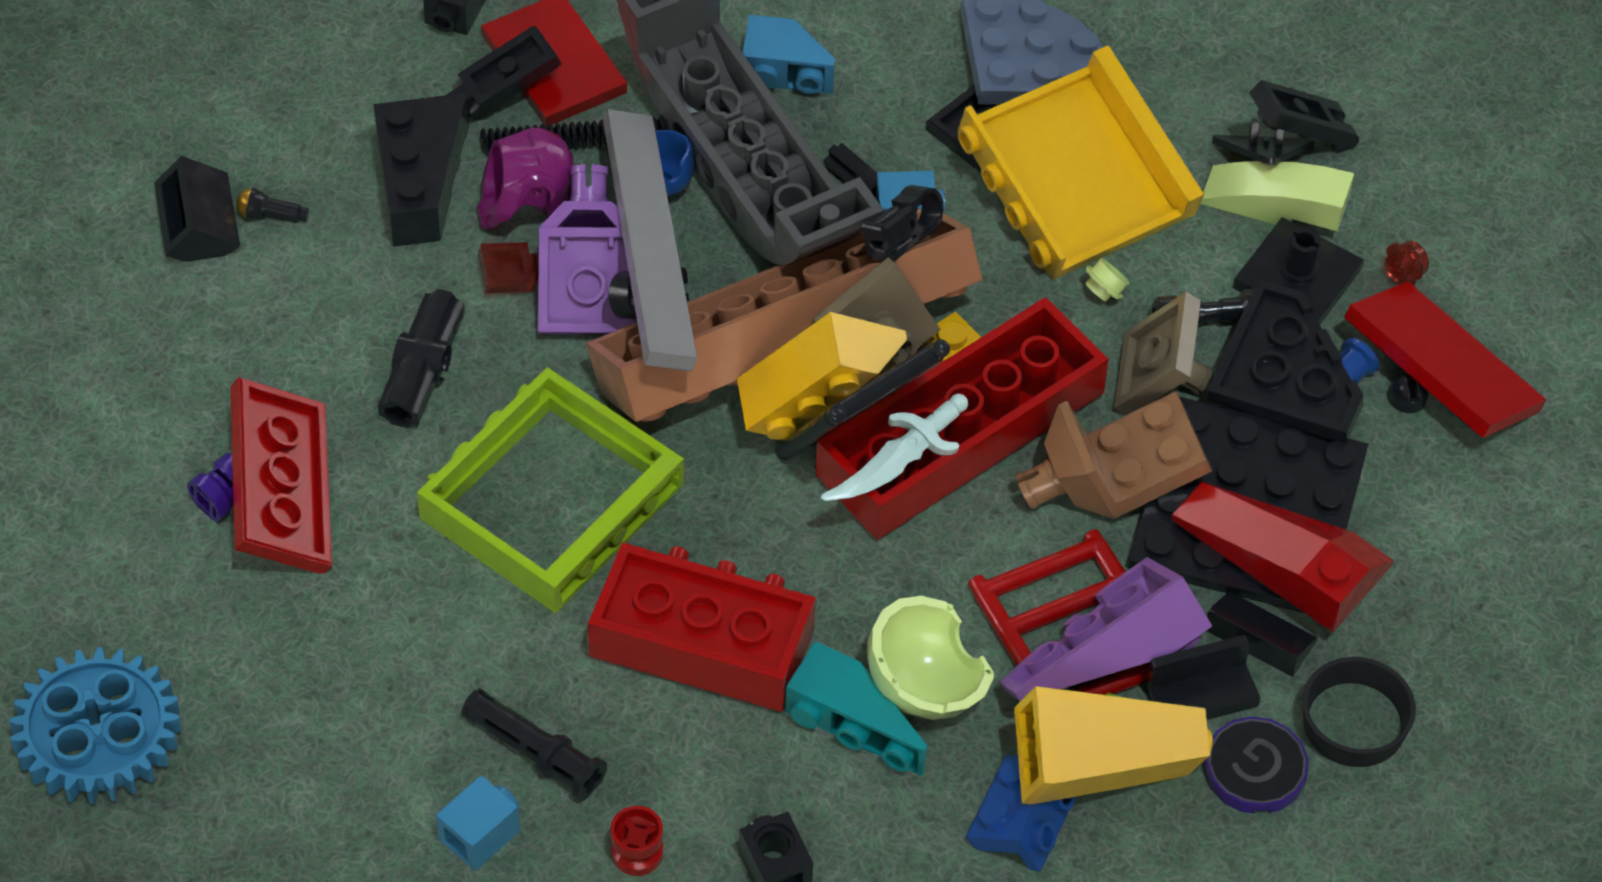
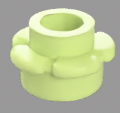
[1085,258,1129,302]

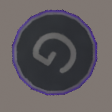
[1205,717,1309,814]

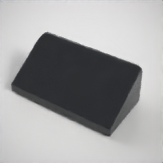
[1207,591,1318,677]

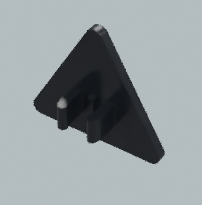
[1212,118,1315,165]

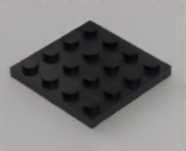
[1128,397,1369,613]

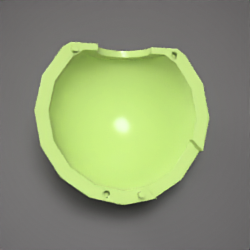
[867,596,994,720]

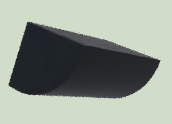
[154,156,240,262]

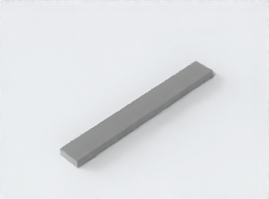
[603,109,697,371]

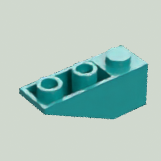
[785,641,928,776]

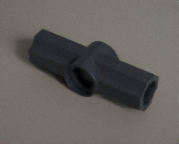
[378,289,465,428]

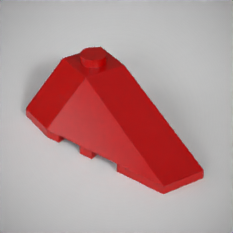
[1171,482,1394,633]

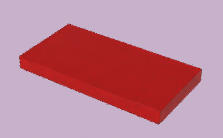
[1344,281,1547,438]
[230,377,332,574]

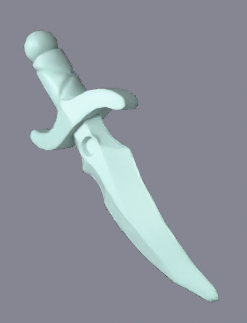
[820,394,968,501]

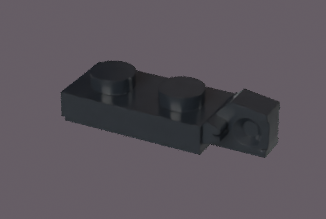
[446,26,562,119]

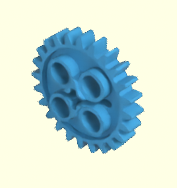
[9,647,182,804]

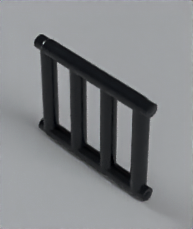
[775,339,950,460]

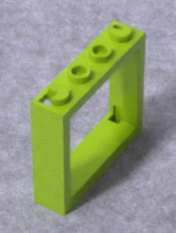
[417,367,684,613]

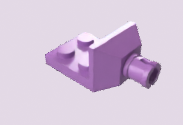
[538,164,635,335]

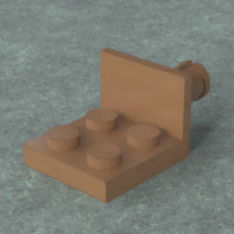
[1015,391,1212,519]

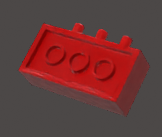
[588,542,816,712]

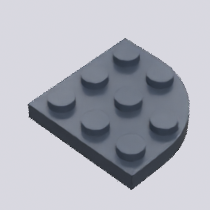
[960,0,1103,105]

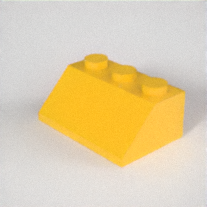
[737,312,907,440]

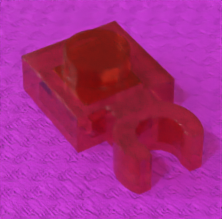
[478,242,539,294]

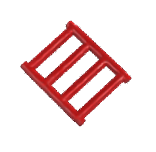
[968,529,1150,695]

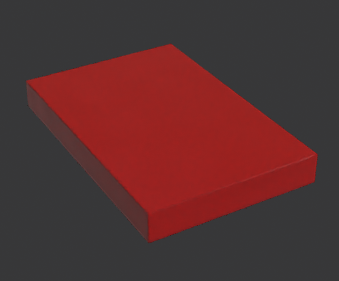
[481,0,627,127]

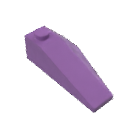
[999,557,1212,701]

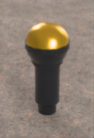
[236,188,309,223]

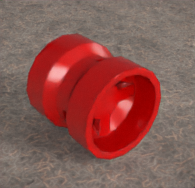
[610,806,663,876]

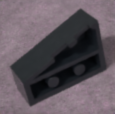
[373,93,469,247]

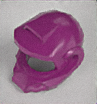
[476,127,574,230]

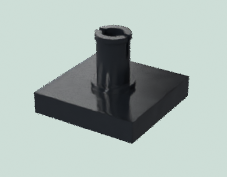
[1233,217,1364,325]

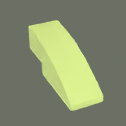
[1200,161,1354,232]

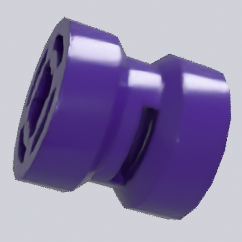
[187,453,233,522]

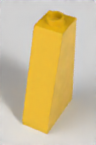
[1014,686,1213,805]

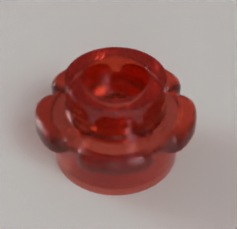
[1385,240,1429,285]

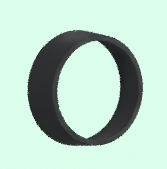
[1302,657,1416,767]

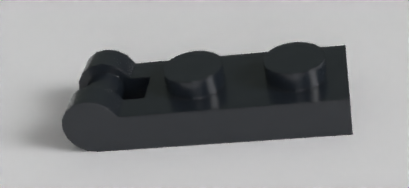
[1249,80,1359,153]

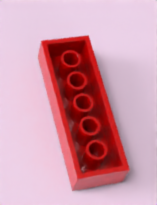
[815,297,1109,540]

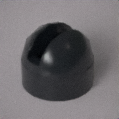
[1388,374,1429,414]

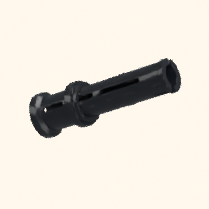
[461,688,607,801]

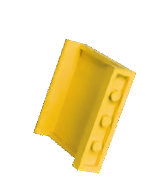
[958,45,1205,280]

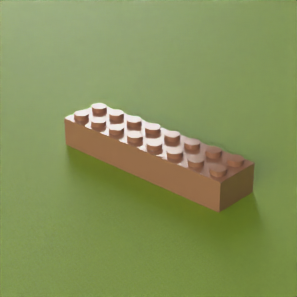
[586,208,983,422]

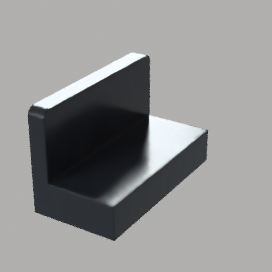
[1145,635,1261,720]

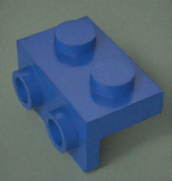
[966,755,1076,871]

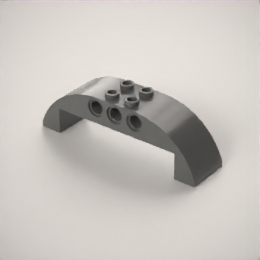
[617,0,884,265]

